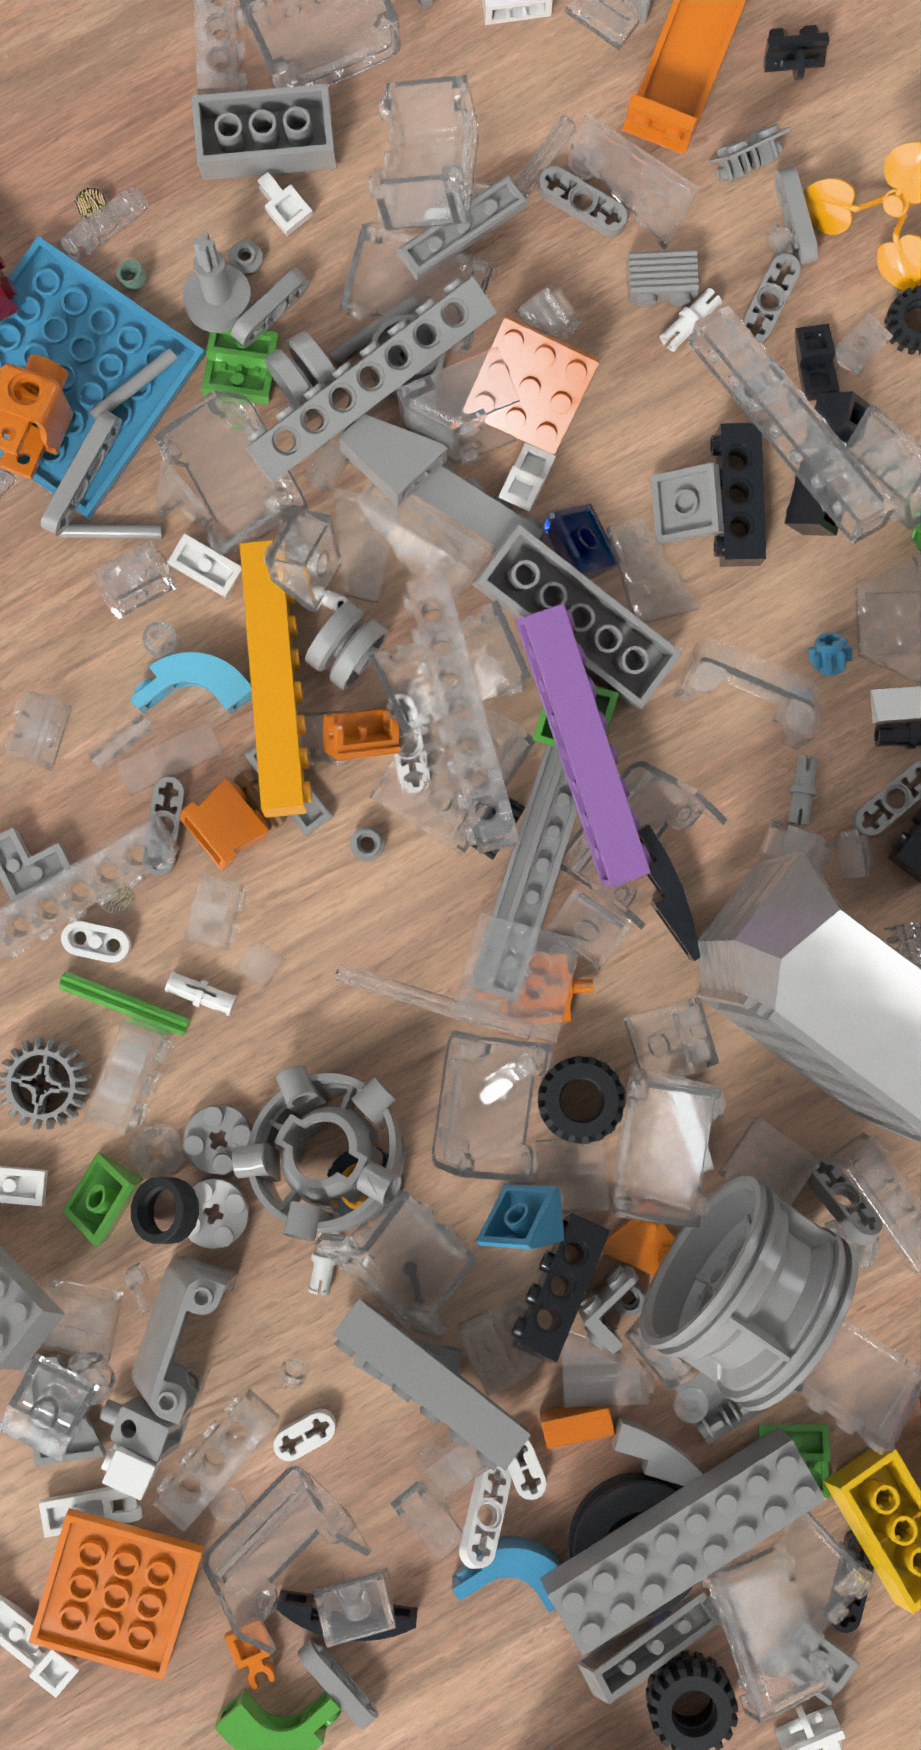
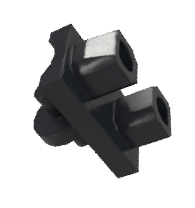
[763,25,830,80]

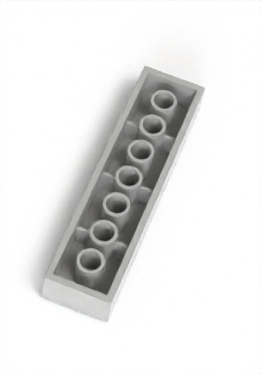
[540,1427,826,1656]

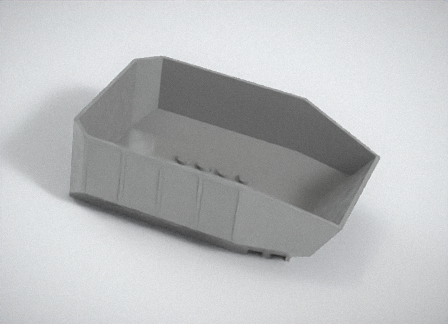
[696,851,921,1144]

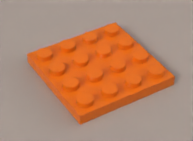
[28,1508,204,1681]

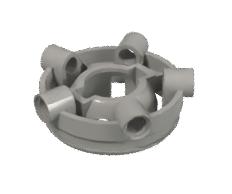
[232,1065,405,1242]

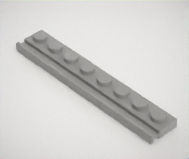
[469,745,578,1002]

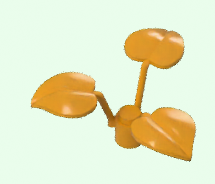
[803,140,921,291]

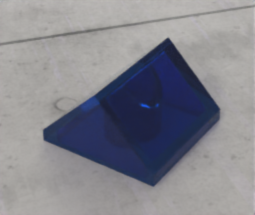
[544,503,621,580]

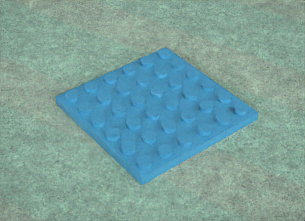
[0,236,206,520]

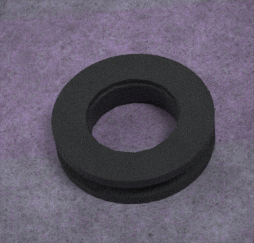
[568,1472,694,1617]

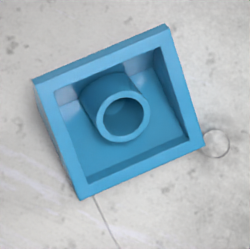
[476,1184,564,1249]

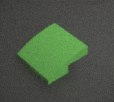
[201,330,279,405]
[758,1424,831,1498]

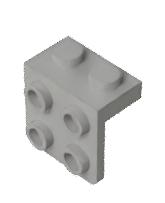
[578,1264,639,1355]

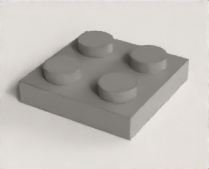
[651,462,724,545]

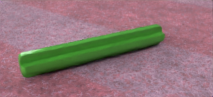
[59,972,190,1035]

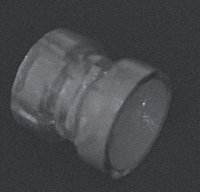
[142,622,182,660]

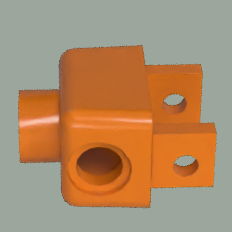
[0,354,73,480]

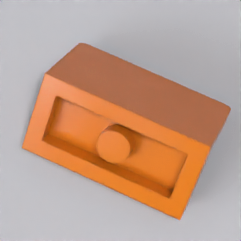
[539,1397,615,1449]

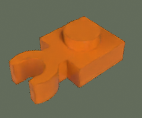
[224,1618,276,1690]

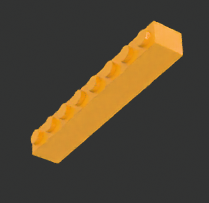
[240,539,312,818]

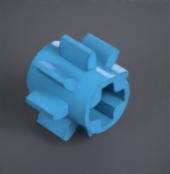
[808,633,853,676]

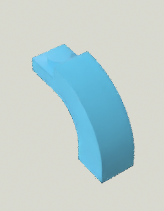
[130,652,252,715]

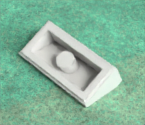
[870,686,921,724]

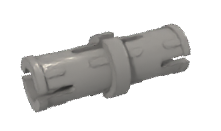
[787,755,819,826]

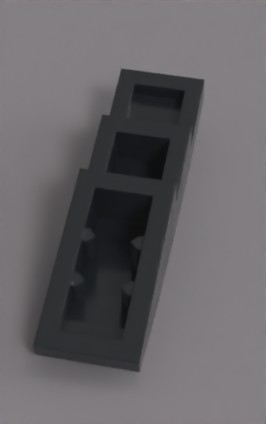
[637,824,700,961]

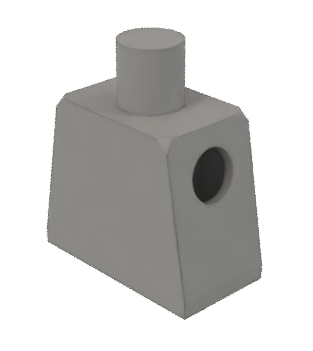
[100,1397,190,1462]

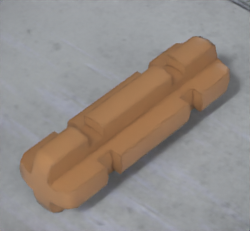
[234,770,286,830]

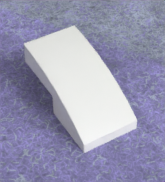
[499,442,556,511]

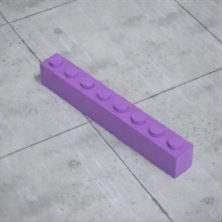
[515,604,650,887]

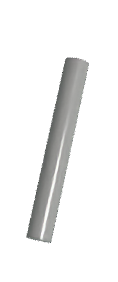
[329,295,420,364]
[89,348,178,420]
[60,524,163,539]

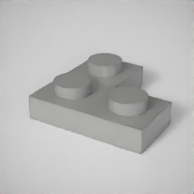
[0,827,77,904]

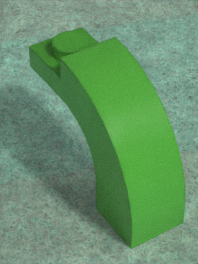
[214,1689,341,1750]

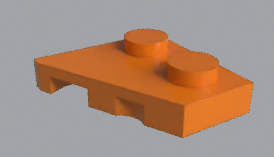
[602,1204,675,1276]

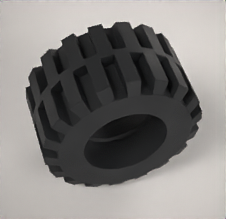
[537,1056,626,1144]
[645,1651,739,1750]

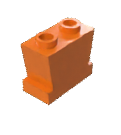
[179,778,269,872]

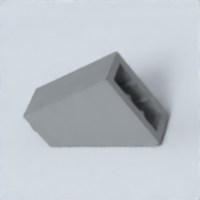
[339,414,448,507]

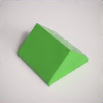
[62,1152,144,1246]

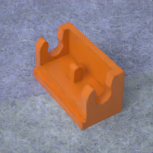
[323,708,400,761]

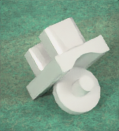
[774,1705,845,1750]

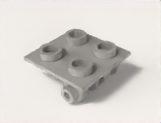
[708,124,792,183]
[672,1369,767,1444]

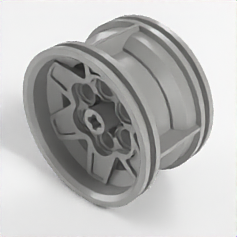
[640,1175,858,1411]

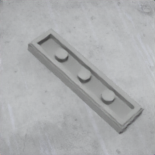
[397,175,529,281]

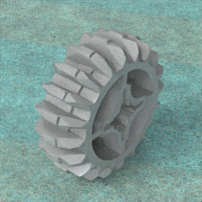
[0,1037,92,1130]

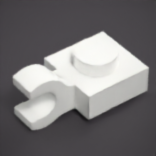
[257,172,313,236]

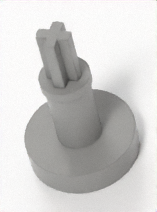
[183,233,253,333]

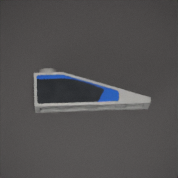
[577,1590,720,1705]

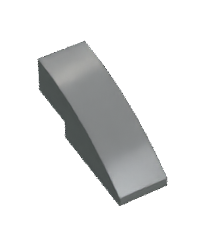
[611,1415,704,1486]

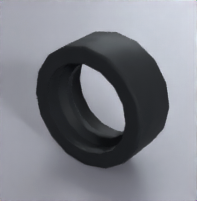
[131,1177,199,1244]

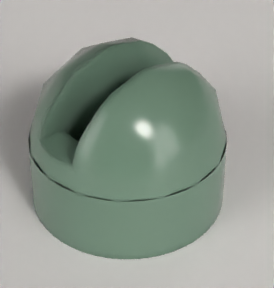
[117,259,148,291]

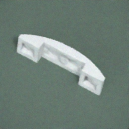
[0,1595,80,1698]

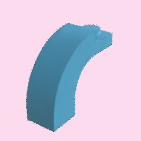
[452,1536,564,1613]

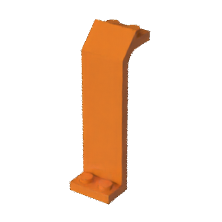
[622,0,747,155]

